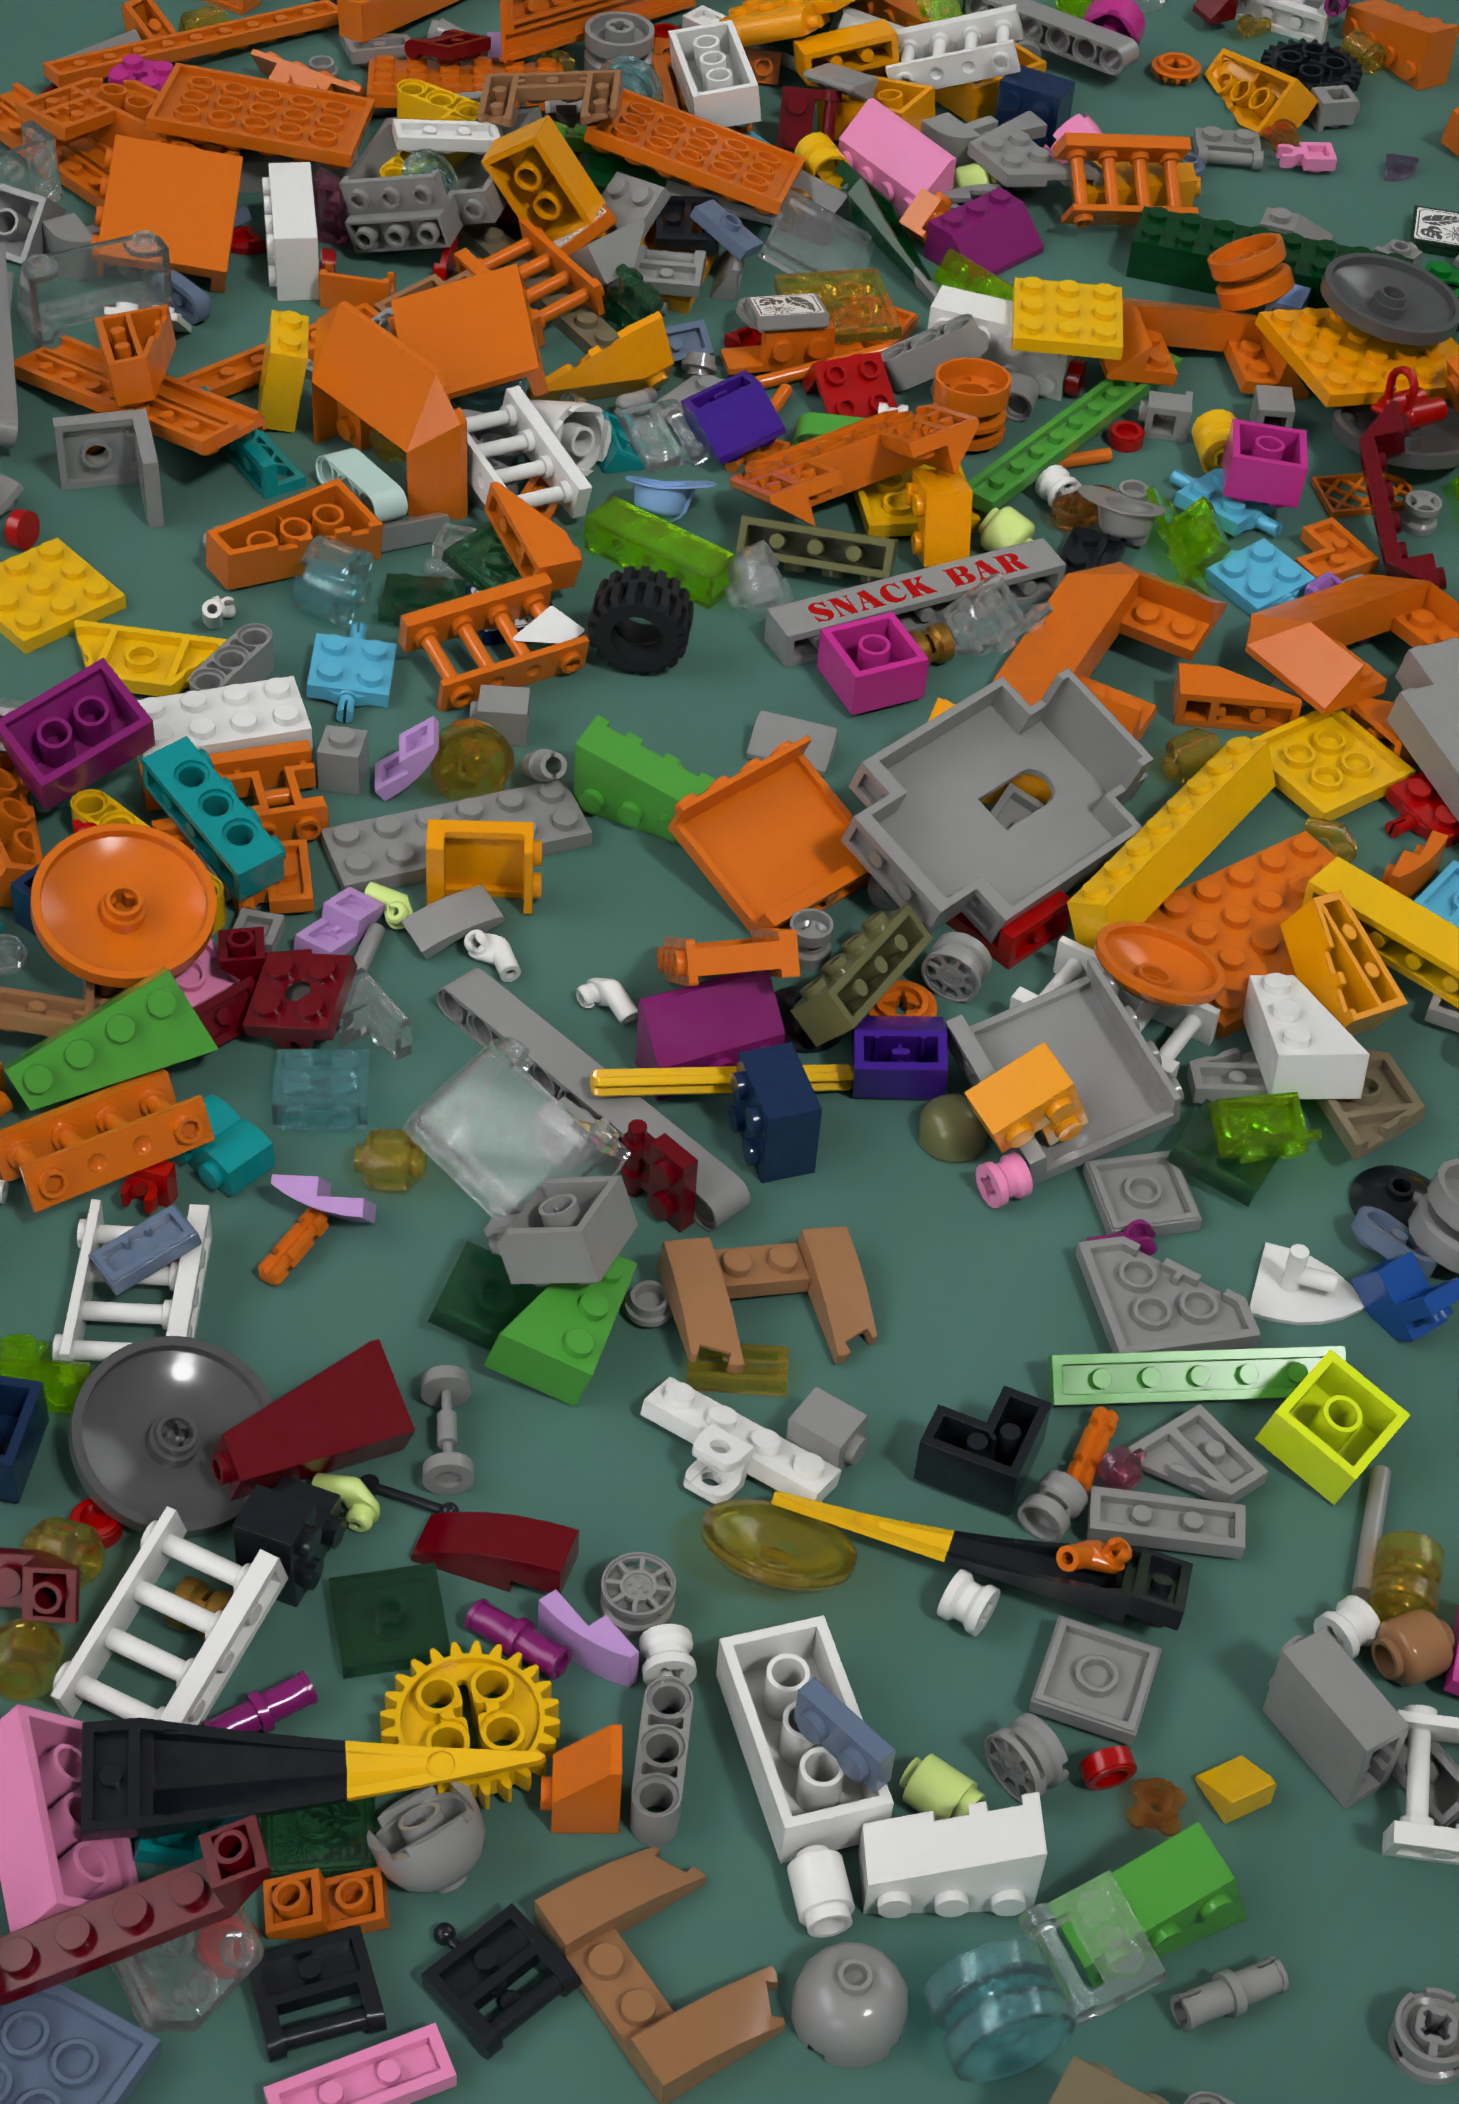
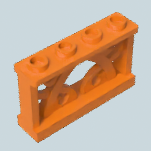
[657,928,800,986]

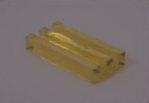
[687,1343,789,1397]

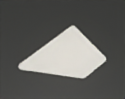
[513,606,585,644]

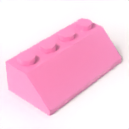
[838,98,956,217]
[0,1704,139,1933]

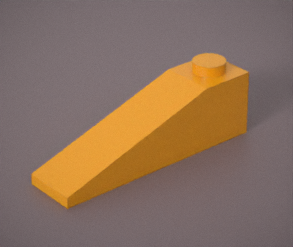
[1204,48,1319,137]
[526,311,674,402]

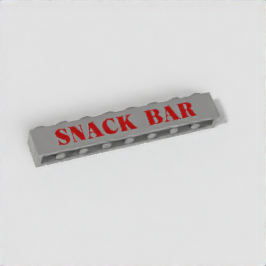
[764,538,1066,668]

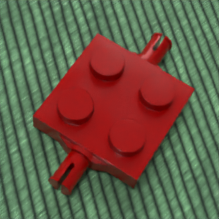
[1384,771,1459,849]

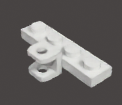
[640,1377,842,1504]

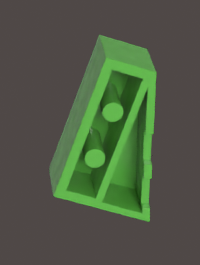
[484,1255,637,1407]
[1050,1821,1247,1987]

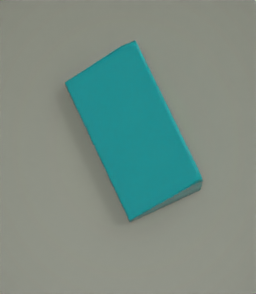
[598,411,648,473]

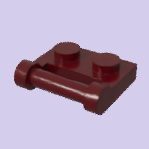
[404,29,491,64]
[777,86,842,153]

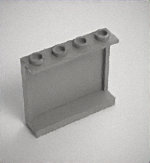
[946,958,1184,1186]

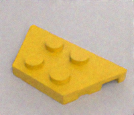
[74,620,227,697]

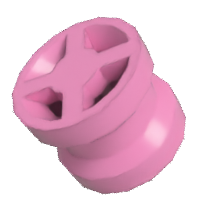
[975,1152,1033,1209]

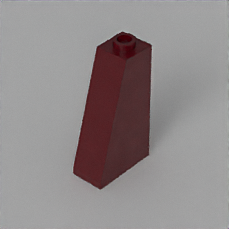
[211,1339,415,1501]

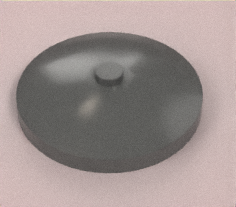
[1320,253,1459,346]
[1330,404,1459,470]
[69,1336,273,1538]

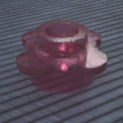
[1096,1445,1146,1490]

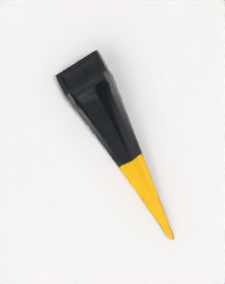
[771,1491,1193,1631]
[80,1718,546,1841]

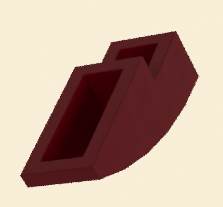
[411,1512,579,1594]

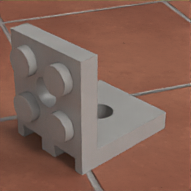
[52,408,164,528]

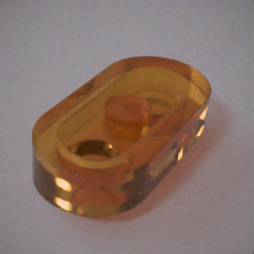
[1050,485,1117,531]

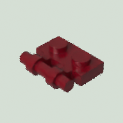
[621,1119,698,1233]

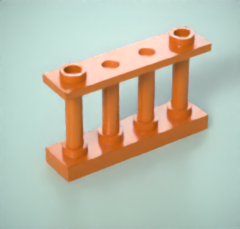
[1053,132,1199,228]
[454,217,605,348]
[398,572,590,712]
[0,1068,215,1212]

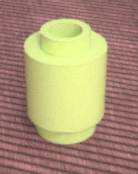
[899,1753,986,1821]

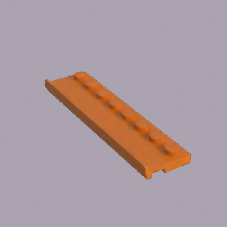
[499,0,696,63]
[0,82,111,208]
[14,335,266,456]

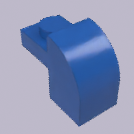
[1351,1251,1459,1342]

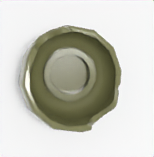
[919,1093,988,1163]

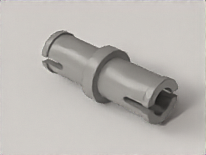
[521,749,567,782]
[1170,1955,1289,2032]

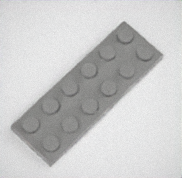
[320,778,592,893]

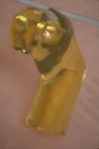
[1237,14,1271,39]
[538,50,575,71]
[1304,817,1357,862]

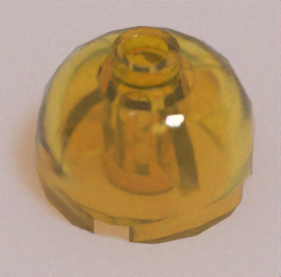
[429,718,515,801]

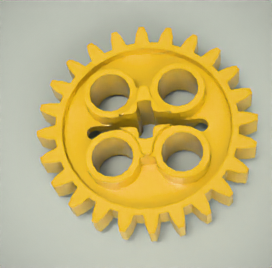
[380,1640,560,1810]

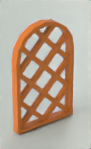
[1311,472,1413,518]

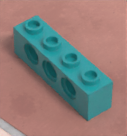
[142,736,286,902]

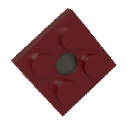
[242,952,358,1053]

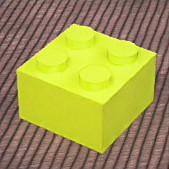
[1255,1349,1410,1505]

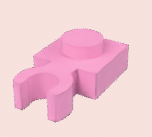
[1276,142,1337,173]

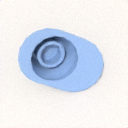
[625,476,717,523]

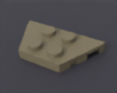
[1315,1049,1425,1160]

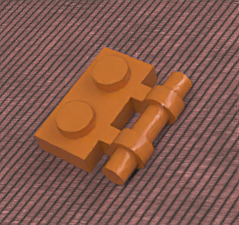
[232,839,314,914]

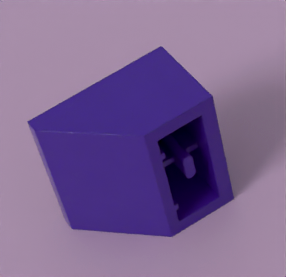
[680,370,787,464]
[852,1016,948,1099]

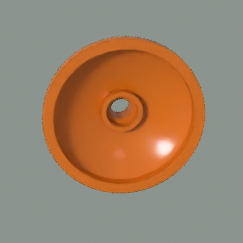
[1094,921,1226,1007]

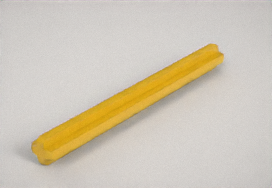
[589,1064,853,1097]

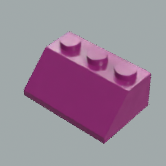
[924,188,1044,287]
[0,658,155,811]
[635,970,785,1101]

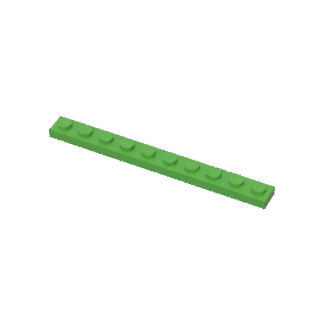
[967,352,1182,514]

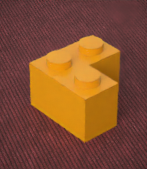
[905,469,973,567]
[964,1042,1089,1153]

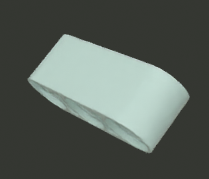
[315,448,408,523]

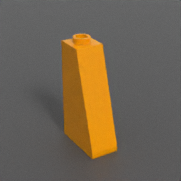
[1070,161,1201,207]

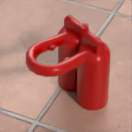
[1371,366,1448,430]

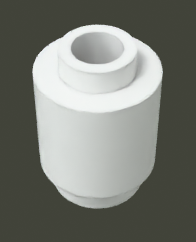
[787,1845,855,1938]

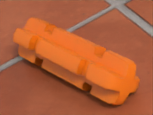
[258,1207,329,1287]
[1066,1406,1119,1492]

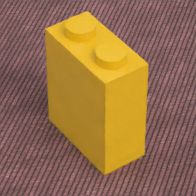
[258,310,309,433]

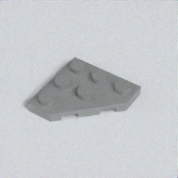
[1075,1236,1261,1353]

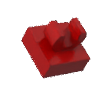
[120,1160,178,1214]

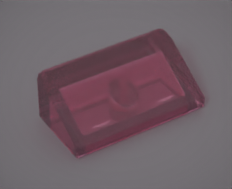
[312,168,349,247]

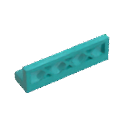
[201,386,306,500]

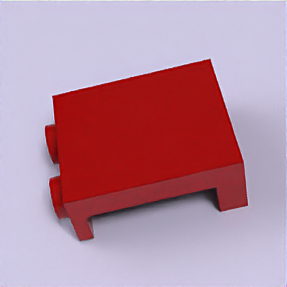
[946,891,1071,970]

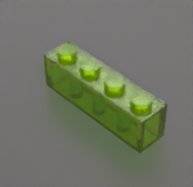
[585,495,739,610]

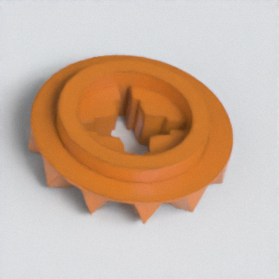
[1150,52,1202,86]
[868,980,937,1017]

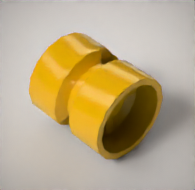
[794,132,850,190]
[1191,409,1237,474]

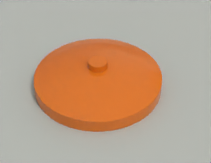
[30,823,217,988]

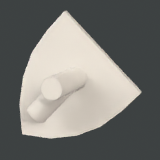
[1249,1242,1365,1326]

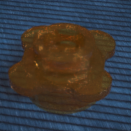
[1262,119,1301,153]
[1126,1778,1186,1837]

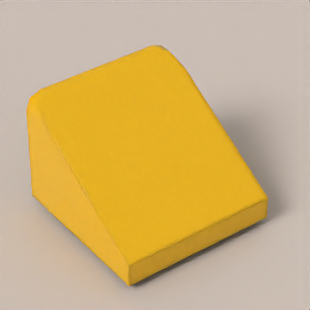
[1195,1755,1277,1824]

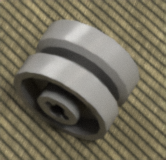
[584,11,655,87]
[1408,1158,1459,1273]

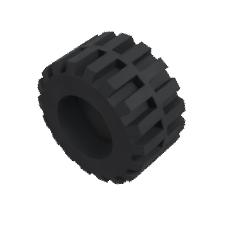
[587,565,694,676]

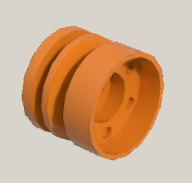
[932,357,1012,451]

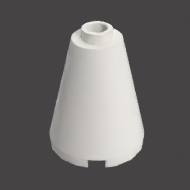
[529,399,611,476]

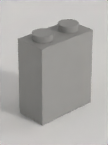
[1262,1627,1410,1809]

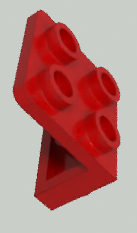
[802,351,897,418]

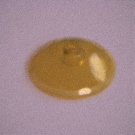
[700,1499,857,1595]

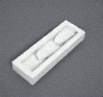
[392,119,500,155]

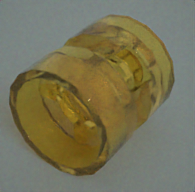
[1367,1531,1445,1623]

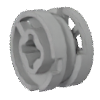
[921,932,993,1002]
[600,1552,676,1639]
[984,1713,1069,1804]
[1388,1987,1459,2086]

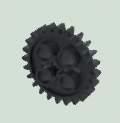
[1260,38,1363,92]

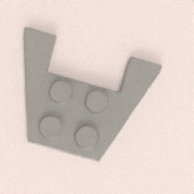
[967,111,1104,187]

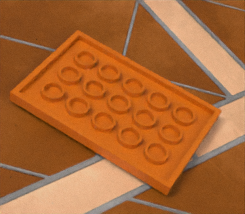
[367,55,563,111]
[145,62,375,169]
[583,88,806,216]
[1144,831,1336,1039]

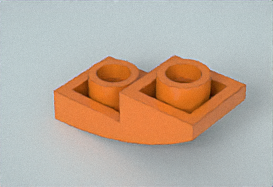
[1381,830,1449,899]
[263,1866,391,1939]

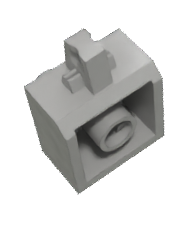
[484,1175,638,1286]

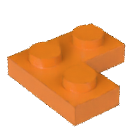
[1295,517,1379,581]

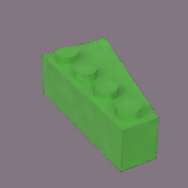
[574,714,716,844]
[3,967,219,1111]

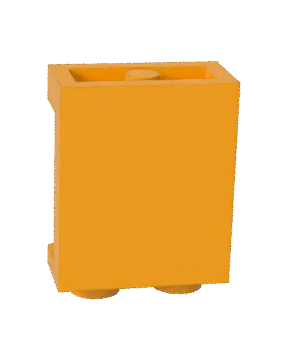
[426,819,542,915]

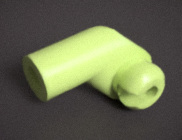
[364,882,413,930]
[312,1473,380,1532]

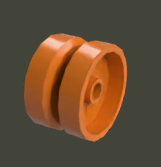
[1207,233,1295,311]

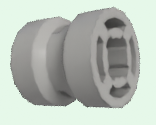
[789,908,834,970]
[1017,1470,1088,1543]

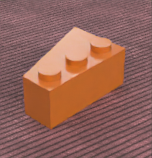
[94,304,176,408]

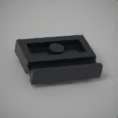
[1060,526,1127,577]

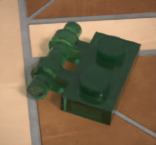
[605,264,664,332]
[378,573,466,627]

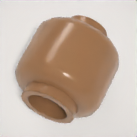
[1371,1609,1455,1687]

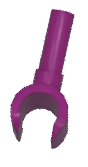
[1087,1219,1157,1256]

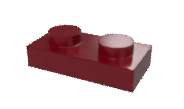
[192,975,257,1060]

